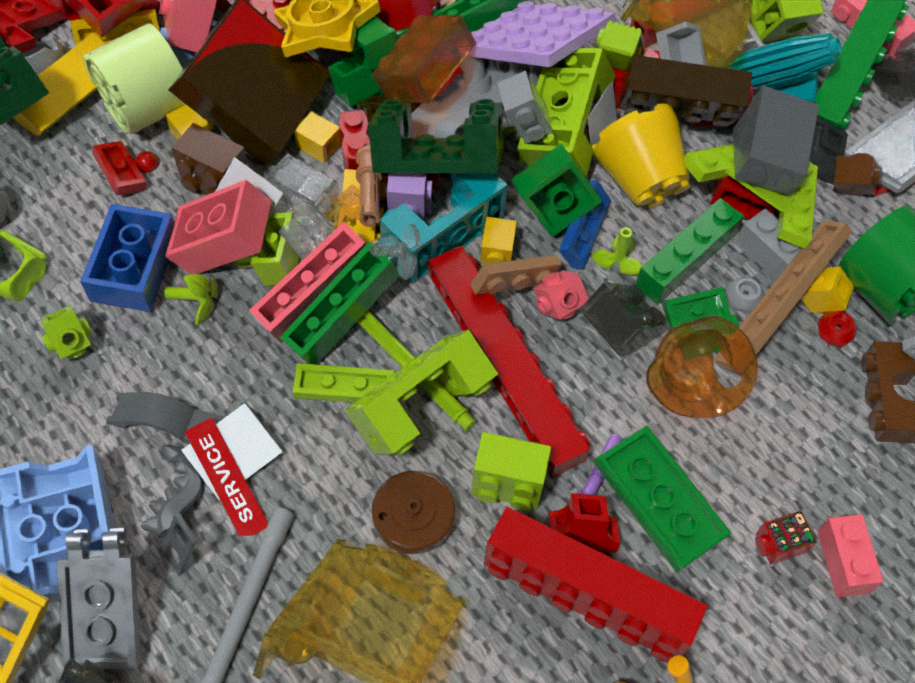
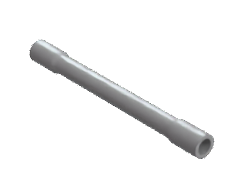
[200,507,294,683]

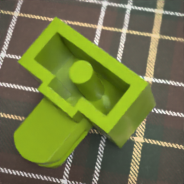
[234,212,305,286]

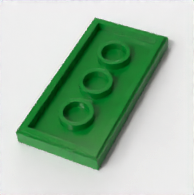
[593,425,732,573]

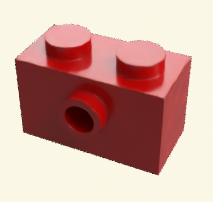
[710,176,776,220]

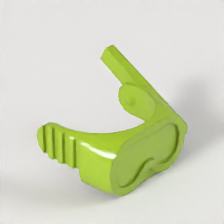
[0,229,47,301]

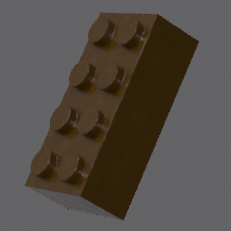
[619,55,752,127]

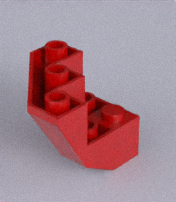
[51,0,161,38]

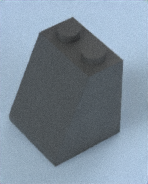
[733,85,818,196]

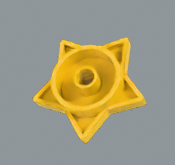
[273,0,381,57]

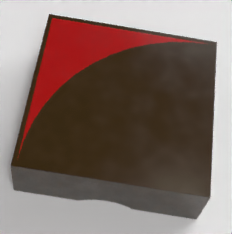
[168,0,330,166]

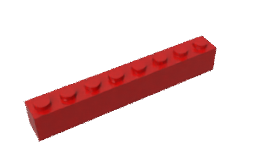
[428,246,590,478]

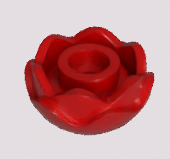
[817,311,857,347]

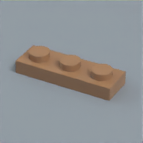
[470,255,562,295]

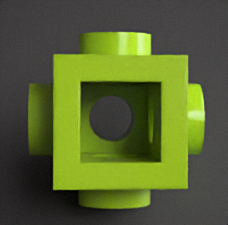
[40,305,93,359]

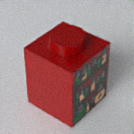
[755,511,817,565]

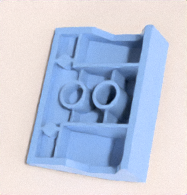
[0,445,115,609]

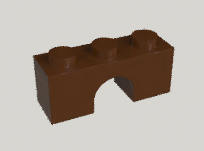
[861,341,915,444]

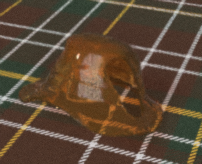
[646,316,758,418]

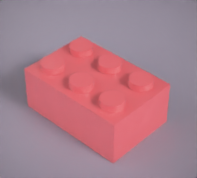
[165,180,272,274]

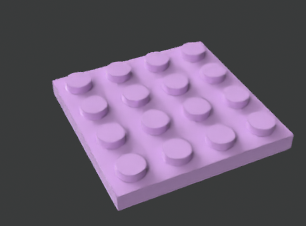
[456,1,616,67]

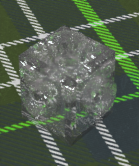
[278,202,336,259]

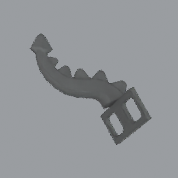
[141,445,202,576]

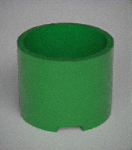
[838,205,915,325]

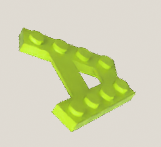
[684,144,818,249]

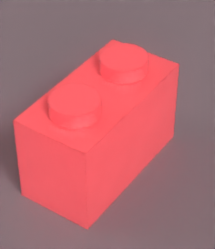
[817,514,884,598]

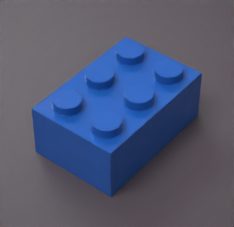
[80,204,174,312]

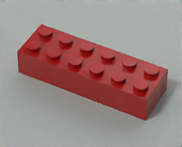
[483,506,708,663]

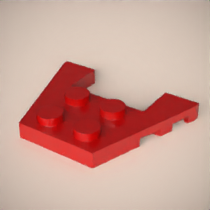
[0,0,83,53]

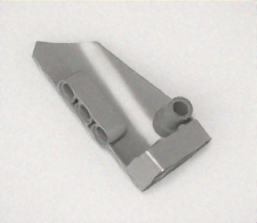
[411,55,542,138]

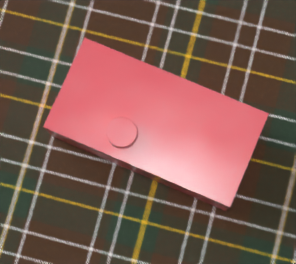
[159,0,217,52]

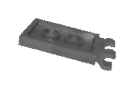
[57,527,141,670]

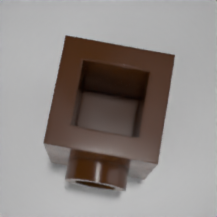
[834,153,883,195]

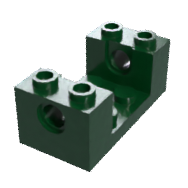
[0,37,49,126]
[368,99,504,173]

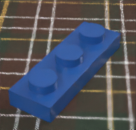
[559,180,611,269]

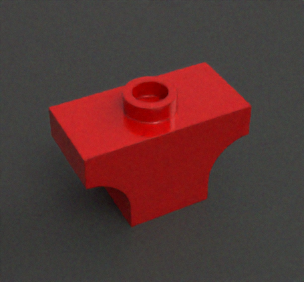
[546,493,620,552]

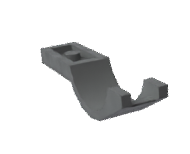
[106,392,225,444]

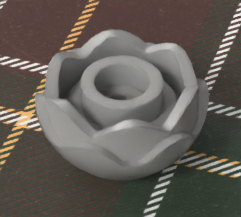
[725,277,765,313]

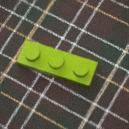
[292,363,394,402]

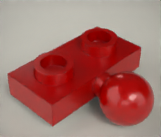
[92,141,159,196]

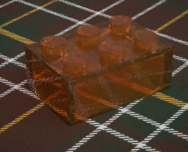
[372,15,477,103]

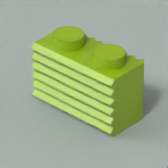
[596,20,645,71]

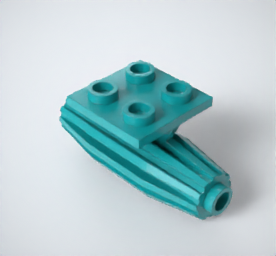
[718,33,842,102]

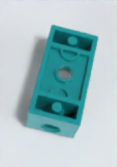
[380,173,508,284]

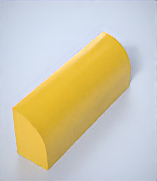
[13,33,106,136]

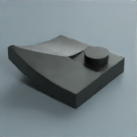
[809,116,848,184]

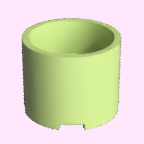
[83,23,185,135]

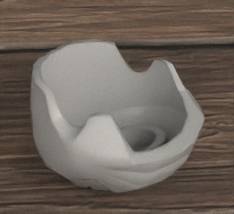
[22,37,64,76]

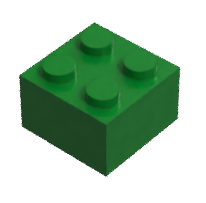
[511,143,603,237]

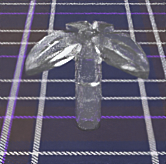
[370,224,420,280]

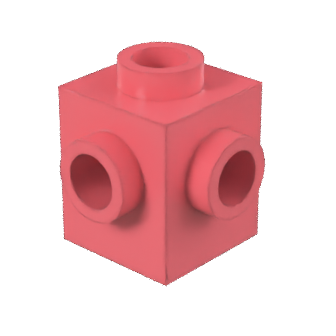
[533,270,589,320]

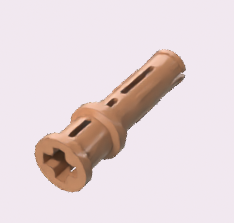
[356,146,383,227]

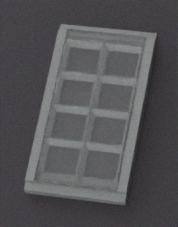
[844,99,915,193]

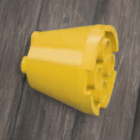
[591,104,690,209]

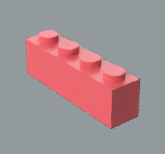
[249,222,366,343]

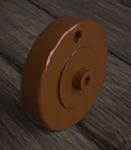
[372,471,455,554]

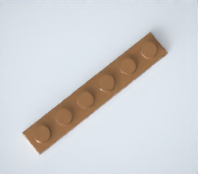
[714,220,853,374]

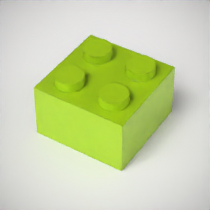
[471,432,551,511]

